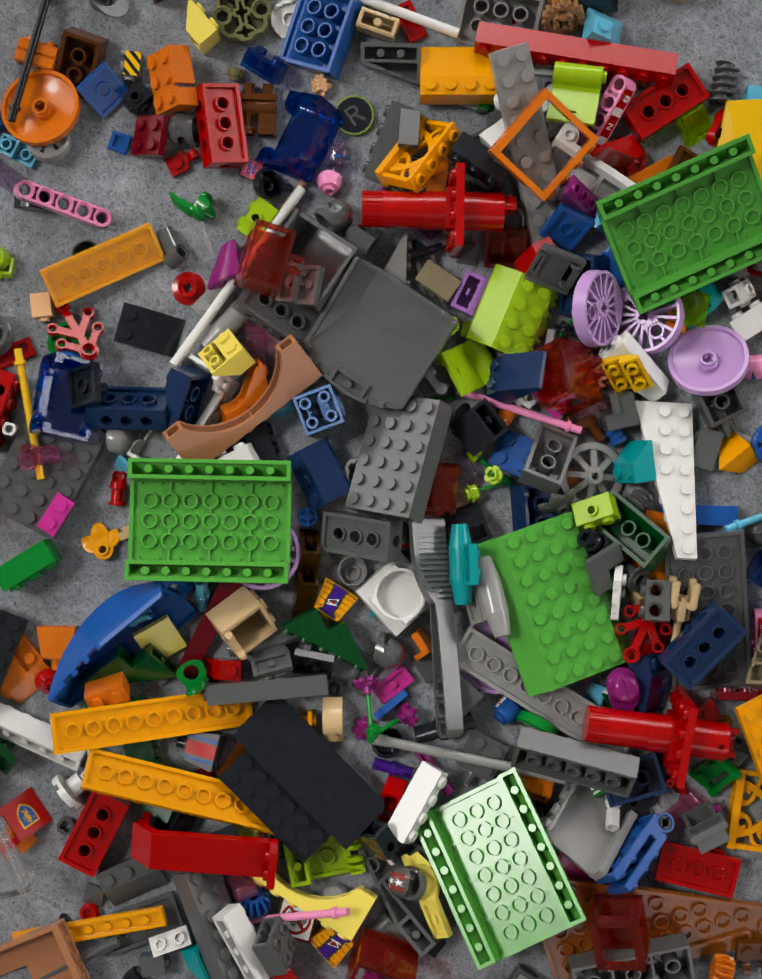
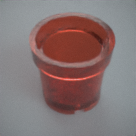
[425,463,462,516]

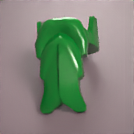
[169,191,216,222]
[176,659,209,697]

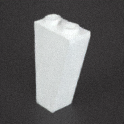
[598,331,669,402]

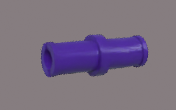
[372,757,413,780]

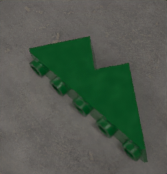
[281,607,368,672]
[79,643,176,688]

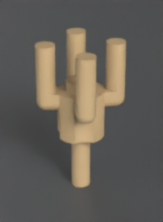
[669,575,701,642]

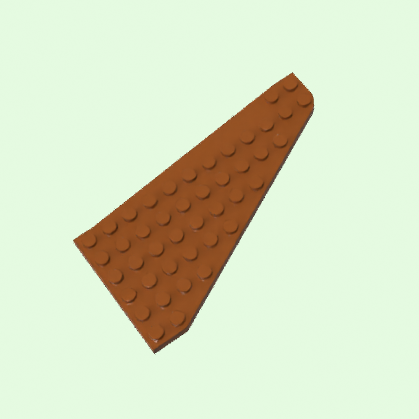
[542,876,762,979]

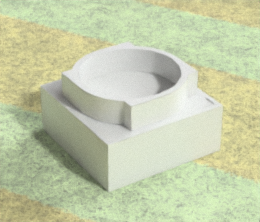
[354,552,429,636]

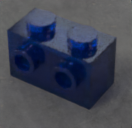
[240,45,289,85]

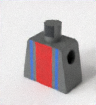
[176,732,226,772]

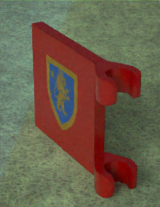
[0,787,53,851]

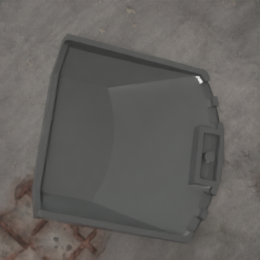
[304,256,459,409]

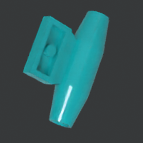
[449,524,481,605]

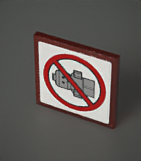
[277,897,317,944]

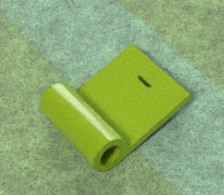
[546,61,607,126]
[439,340,494,397]

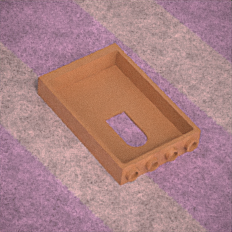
[0,918,90,979]

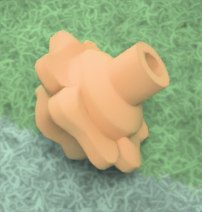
[310,74,332,97]

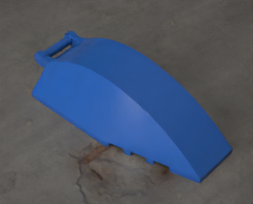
[48,581,199,709]

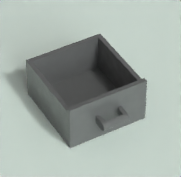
[255,208,367,314]

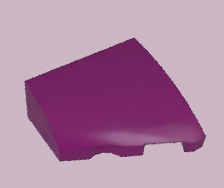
[207,239,242,290]

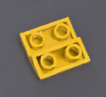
[600,355,653,393]

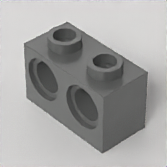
[345,221,383,255]
[639,579,671,624]

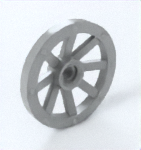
[560,442,623,504]

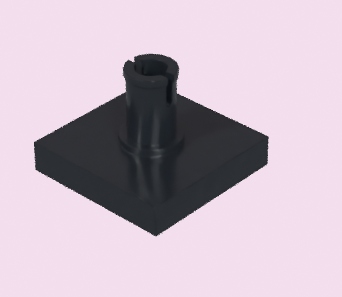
[68,361,108,410]
[292,642,335,680]

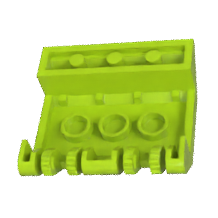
[465,264,559,354]
[283,835,366,888]

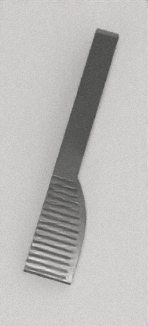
[409,518,464,739]

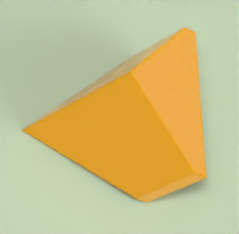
[719,430,758,473]

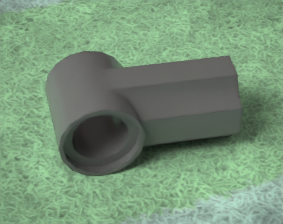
[157,226,190,269]

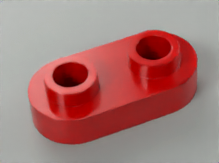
[706,109,724,147]

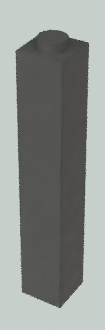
[203,673,328,706]

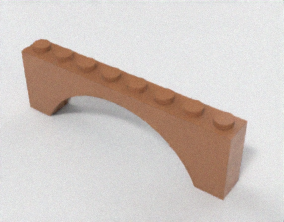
[162,334,323,459]

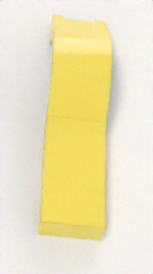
[401,852,453,939]

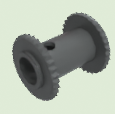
[609,554,649,592]

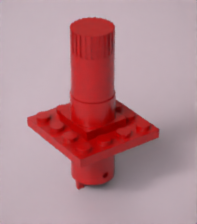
[361,163,517,257]
[582,686,740,789]

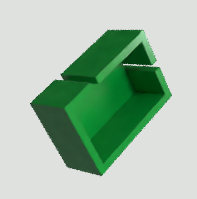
[0,539,63,593]

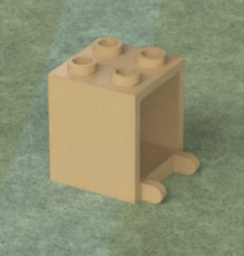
[206,586,278,660]

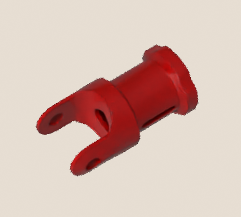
[108,471,128,506]

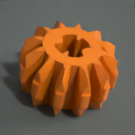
[708,953,736,979]

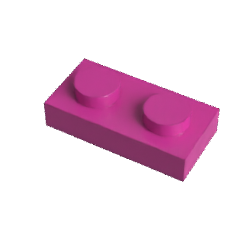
[36,492,76,537]
[371,664,414,704]

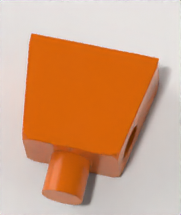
[37,625,78,670]

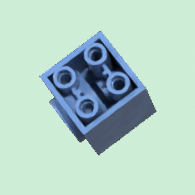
[292,384,346,437]

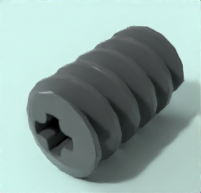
[707,60,740,106]

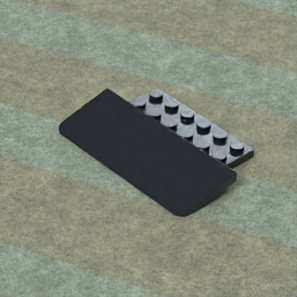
[218,699,384,864]

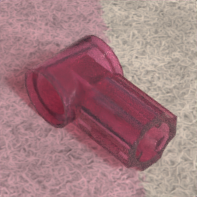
[19,444,60,471]
[665,787,704,827]
[225,875,258,902]

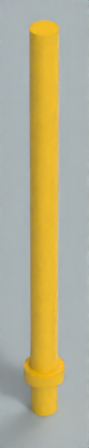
[14,348,45,480]

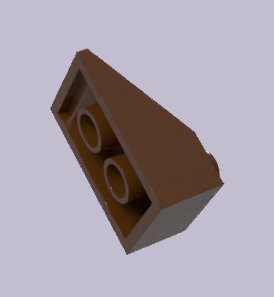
[55,26,109,99]

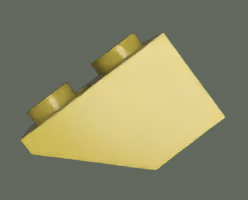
[186,0,221,55]
[198,328,256,376]

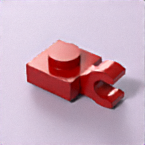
[164,148,201,178]

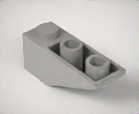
[384,234,411,287]

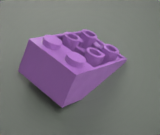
[450,269,489,319]

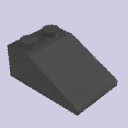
[518,422,578,494]

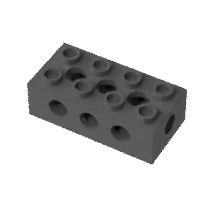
[232,271,321,350]
[321,510,403,563]

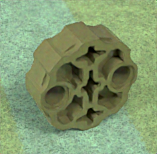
[212,0,272,46]

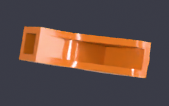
[219,358,269,422]

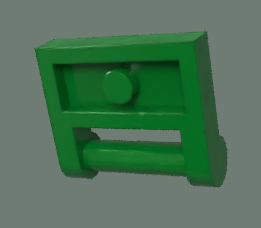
[689,759,742,798]

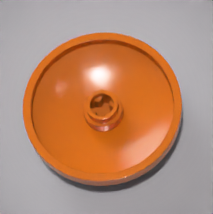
[1,69,81,146]

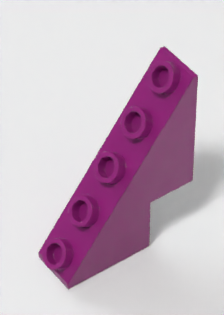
[555,175,599,225]

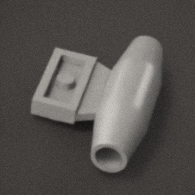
[191,286,264,347]
[466,556,511,638]

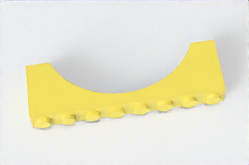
[236,826,378,941]

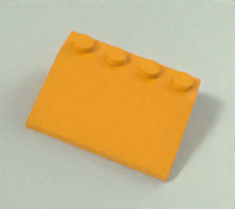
[420,47,497,105]

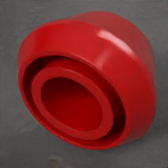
[35,668,56,694]

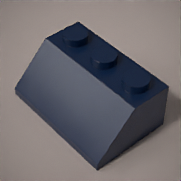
[286,437,351,511]
[510,485,558,531]

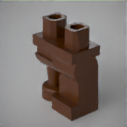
[240,83,277,137]

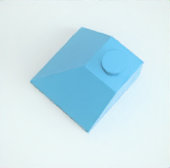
[582,7,623,44]

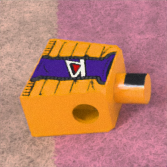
[314,577,358,626]
[309,927,354,969]

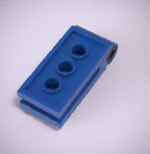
[596,812,674,895]

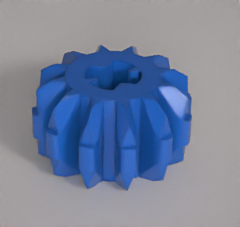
[238,885,271,920]

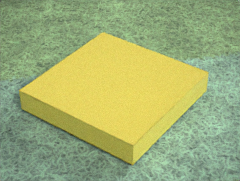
[133,614,187,657]

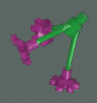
[351,676,418,743]

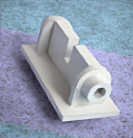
[148,925,192,958]

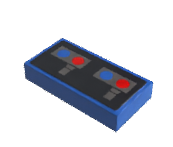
[373,690,411,721]

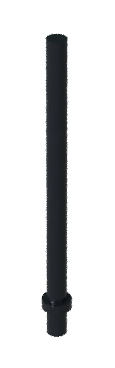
[7,0,51,123]

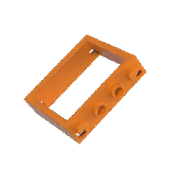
[487,88,599,201]

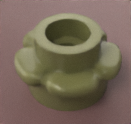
[225,67,245,81]

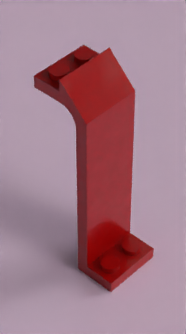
[130,812,278,890]

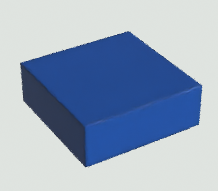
[107,130,133,156]

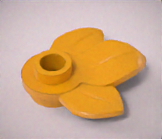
[81,522,120,560]

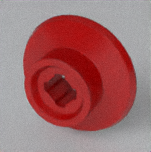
[172,272,206,306]

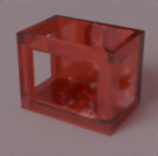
[233,219,305,298]
[532,337,606,415]
[589,894,650,971]
[346,927,419,979]

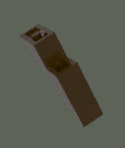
[291,528,322,618]

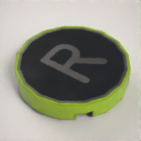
[335,96,374,136]

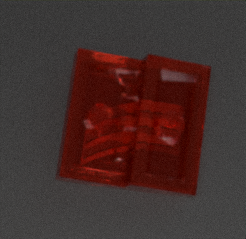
[484,228,529,268]

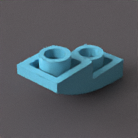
[0,132,38,170]

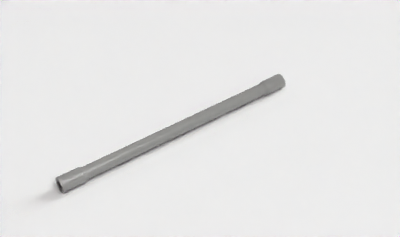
[368,734,565,785]

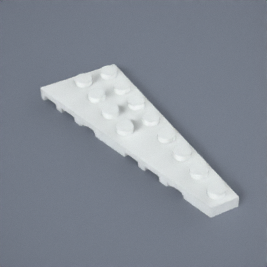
[635,400,697,561]

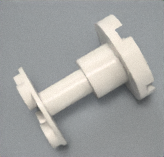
[52,748,98,810]

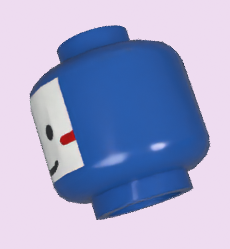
[493,696,522,726]

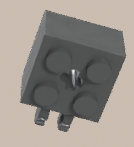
[691,385,748,438]

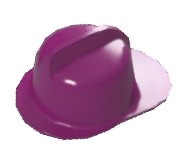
[606,667,640,711]

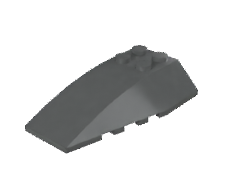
[359,841,458,958]

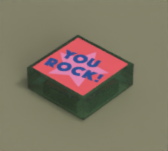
[238,158,265,182]

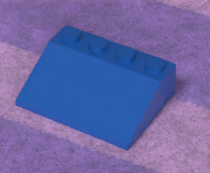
[278,0,364,80]

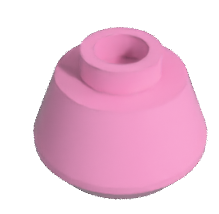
[316,170,343,196]

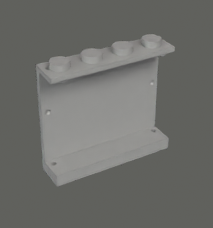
[543,782,638,881]

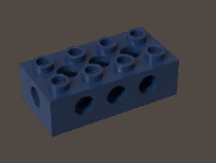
[85,386,169,431]
[657,599,748,690]

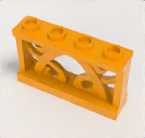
[374,115,461,193]
[723,767,762,853]

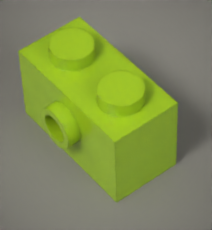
[236,196,279,244]
[571,492,620,530]

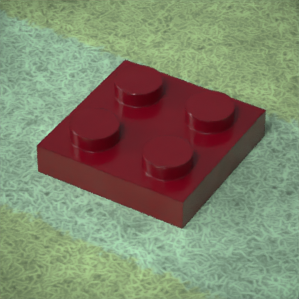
[131,115,170,157]
[710,688,758,701]

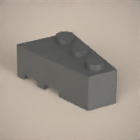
[360,42,421,86]

